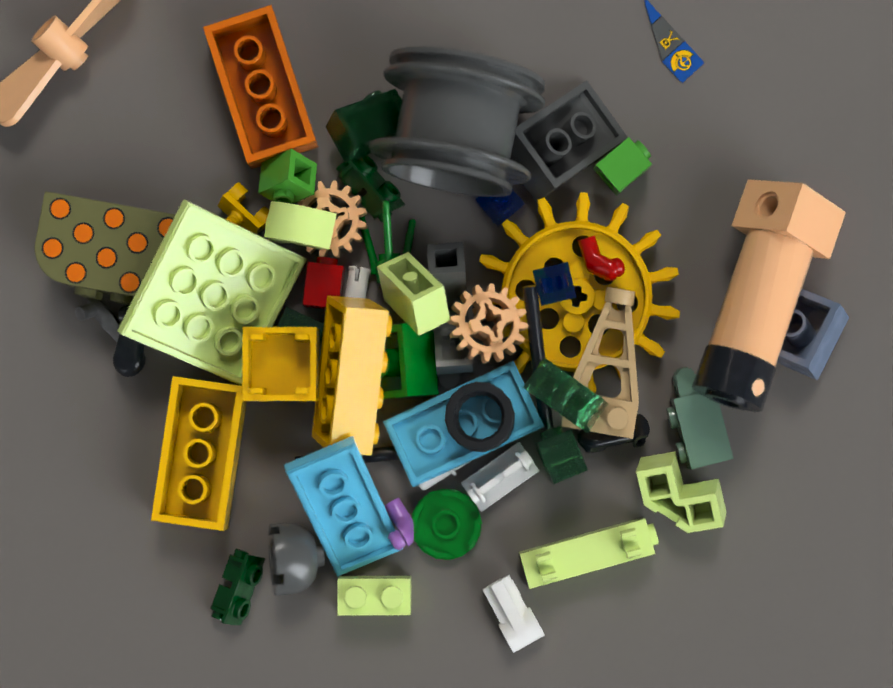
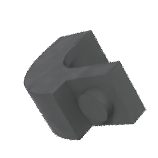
[427,242,473,375]

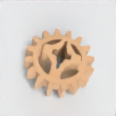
[297,180,368,258]
[448,283,528,364]

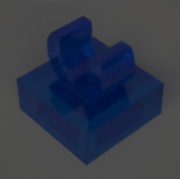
[475,189,525,228]
[533,262,577,306]

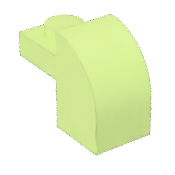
[264,201,337,249]

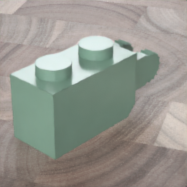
[666,367,734,469]

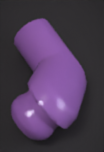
[385,498,414,550]

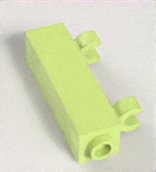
[519,518,659,589]

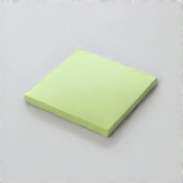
[117,199,307,386]

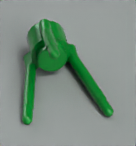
[360,200,416,283]

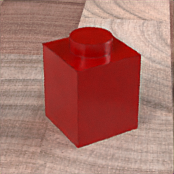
[303,257,345,309]

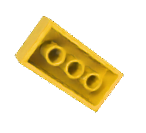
[311,296,392,455]
[151,376,247,531]

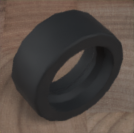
[445,382,515,452]

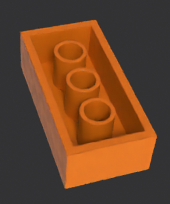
[203,5,319,169]

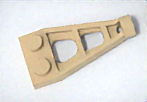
[561,287,639,439]

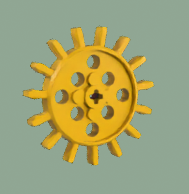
[479,192,680,398]

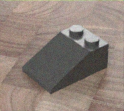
[510,80,628,203]

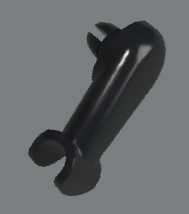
[113,305,146,377]
[577,414,650,453]

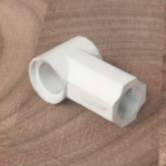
[482,575,545,653]

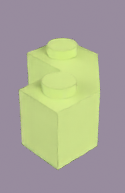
[636,451,726,533]

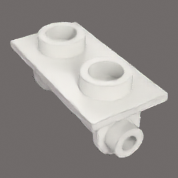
[461,442,540,512]

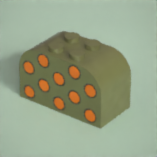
[35,191,176,305]

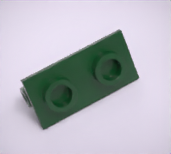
[336,151,405,223]
[210,548,265,626]

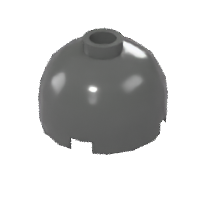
[268,523,324,596]

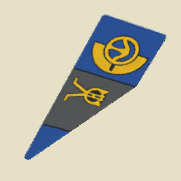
[644,0,704,83]

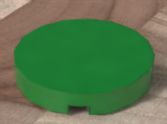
[411,488,482,560]

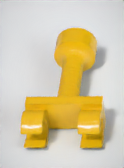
[217,182,269,234]

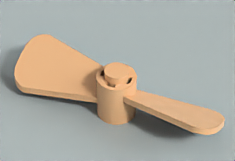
[0,0,121,127]

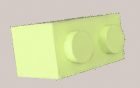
[377,252,450,335]
[337,576,411,615]

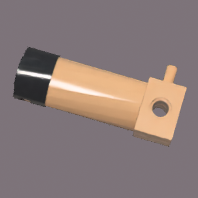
[692,179,846,412]

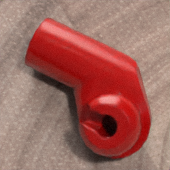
[578,235,625,281]

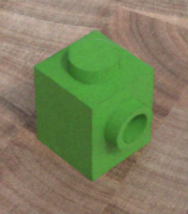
[594,137,652,196]
[258,149,317,204]

